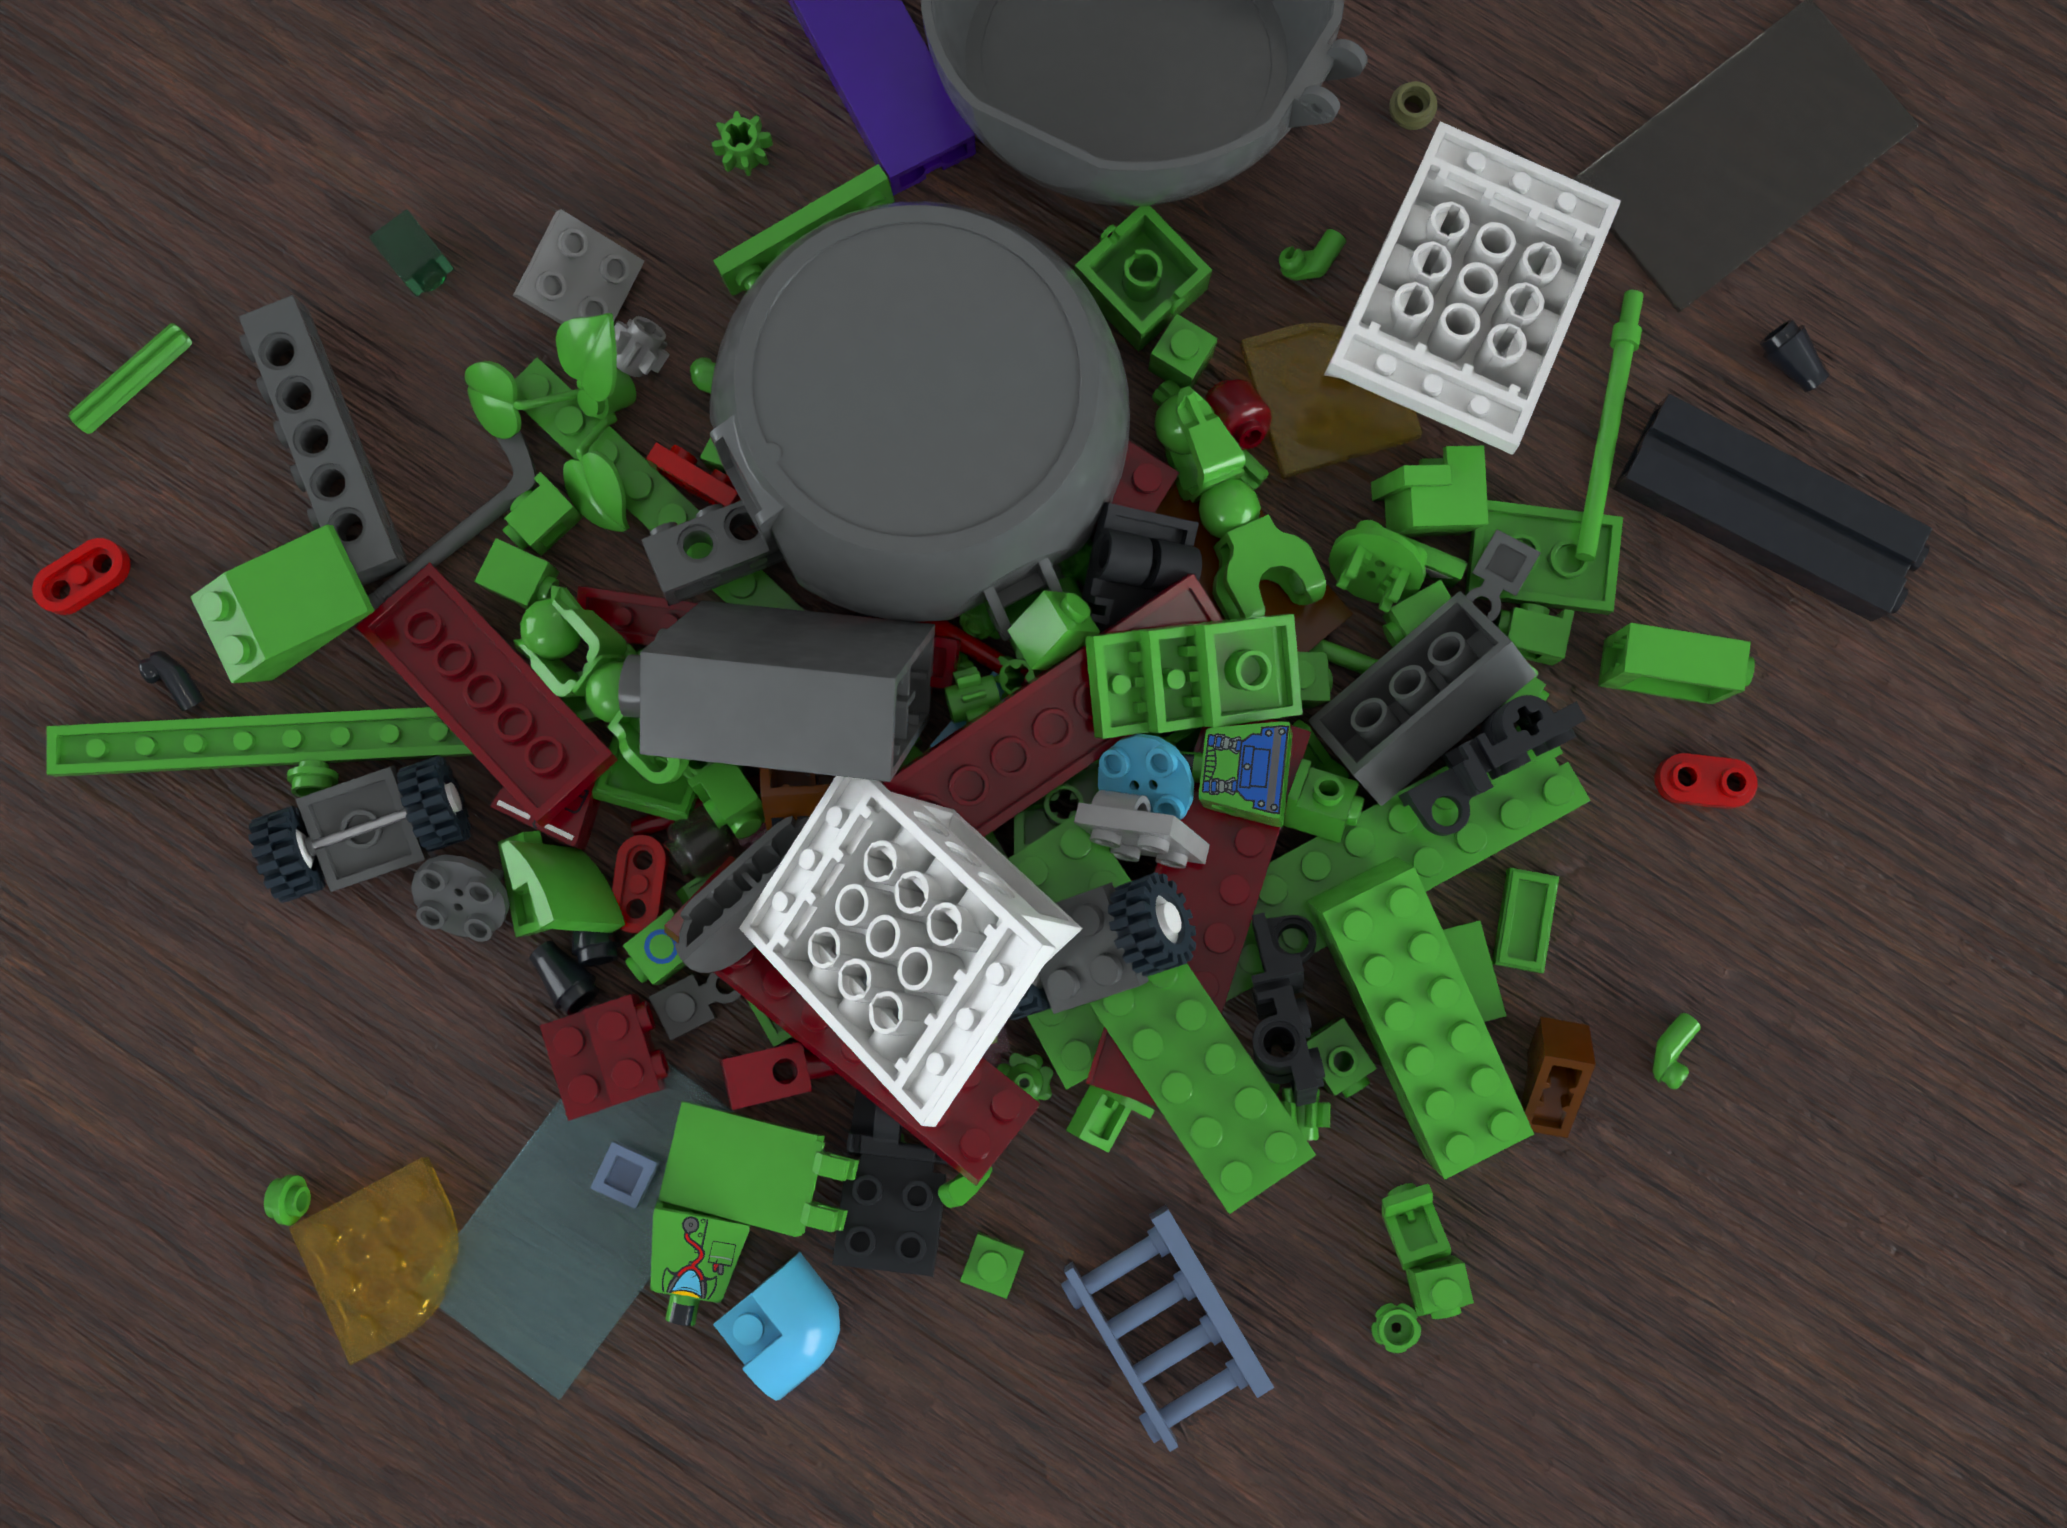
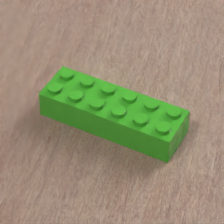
[1307,856,1534,1180]

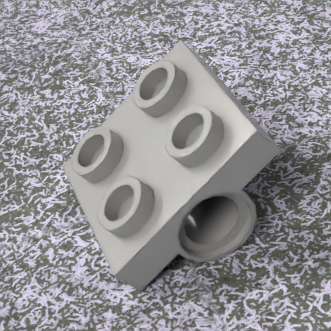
[513,209,644,324]
[1074,790,1210,868]

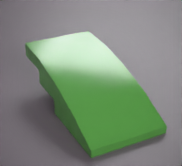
[1085,614,1303,739]

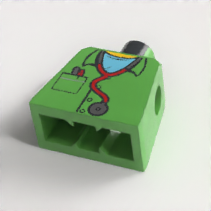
[650,1199,750,1326]

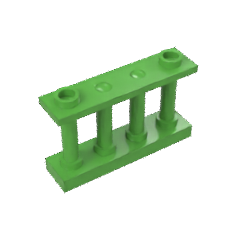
[713,164,895,296]

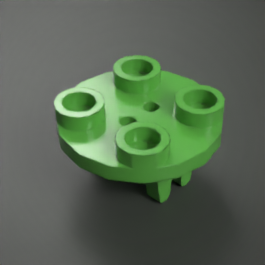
[1328,520,1427,613]

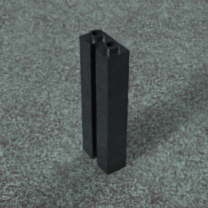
[1613,394,1933,622]

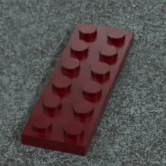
[356,563,618,828]

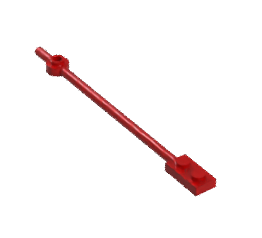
[646,442,1136,735]

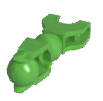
[1154,386,1327,620]
[513,585,715,784]

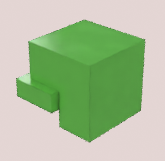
[1371,445,1489,537]

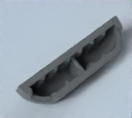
[675,816,809,973]

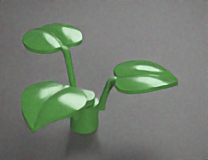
[465,313,636,532]

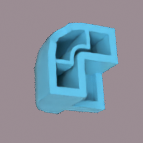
[713,1252,840,1401]

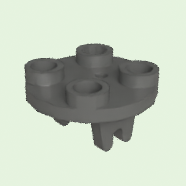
[411,854,510,942]

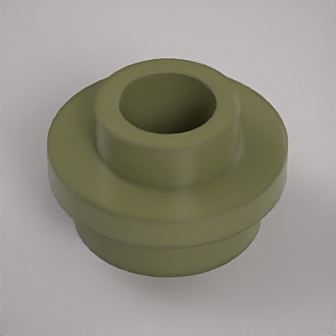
[1389,81,1437,130]

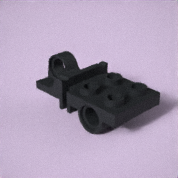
[1082,502,1202,634]
[1399,695,1587,836]
[1252,912,1325,1107]
[832,1089,948,1277]

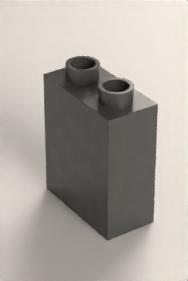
[618,600,935,782]

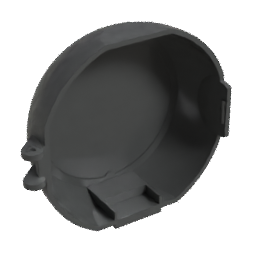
[921,0,1368,207]
[709,201,1130,642]

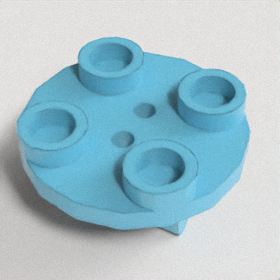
[1098,733,1194,820]

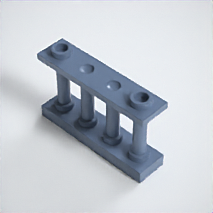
[1061,1204,1274,1452]

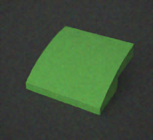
[501,840,625,933]

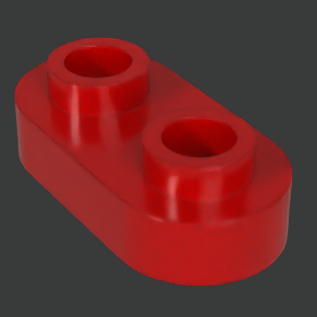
[32,538,131,615]
[1654,753,1758,809]
[612,835,669,934]

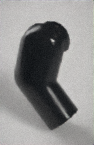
[138,651,205,712]

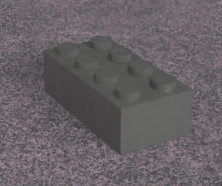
[1308,591,1537,806]

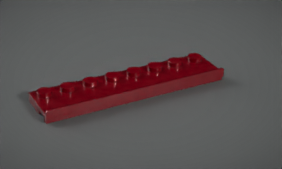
[1086,719,1311,1108]

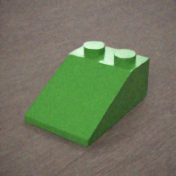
[191,525,375,683]

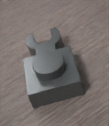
[1466,529,1541,621]
[649,972,742,1041]

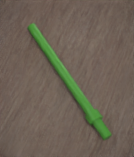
[1575,290,1644,561]

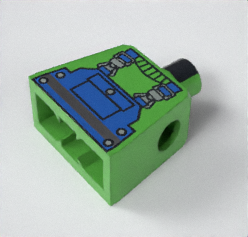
[1179,721,1293,827]

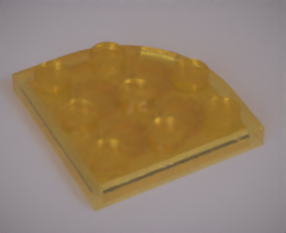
[1240,323,1423,479]
[289,1157,458,1365]

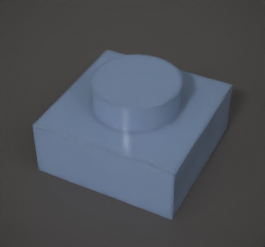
[590,1140,661,1209]

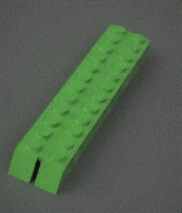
[1027,726,1591,1090]

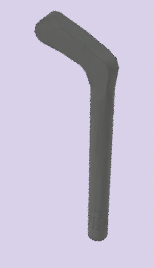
[367,431,538,610]

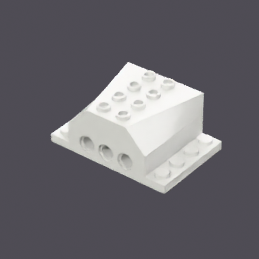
[1324,121,1621,455]
[739,776,1083,1127]

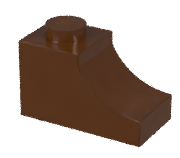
[1521,1016,1596,1138]

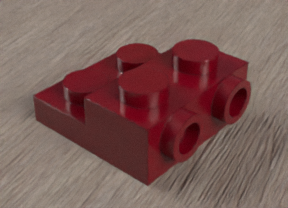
[539,994,670,1121]

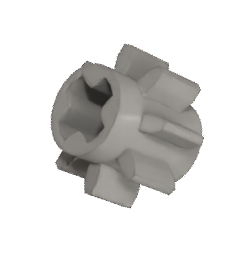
[614,316,670,377]

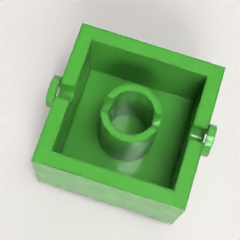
[1074,205,1212,352]

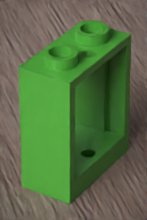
[1598,623,1755,704]

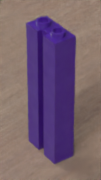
[788,0,976,196]

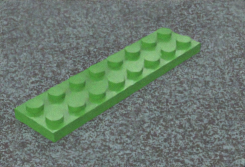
[1008,814,1316,1214]

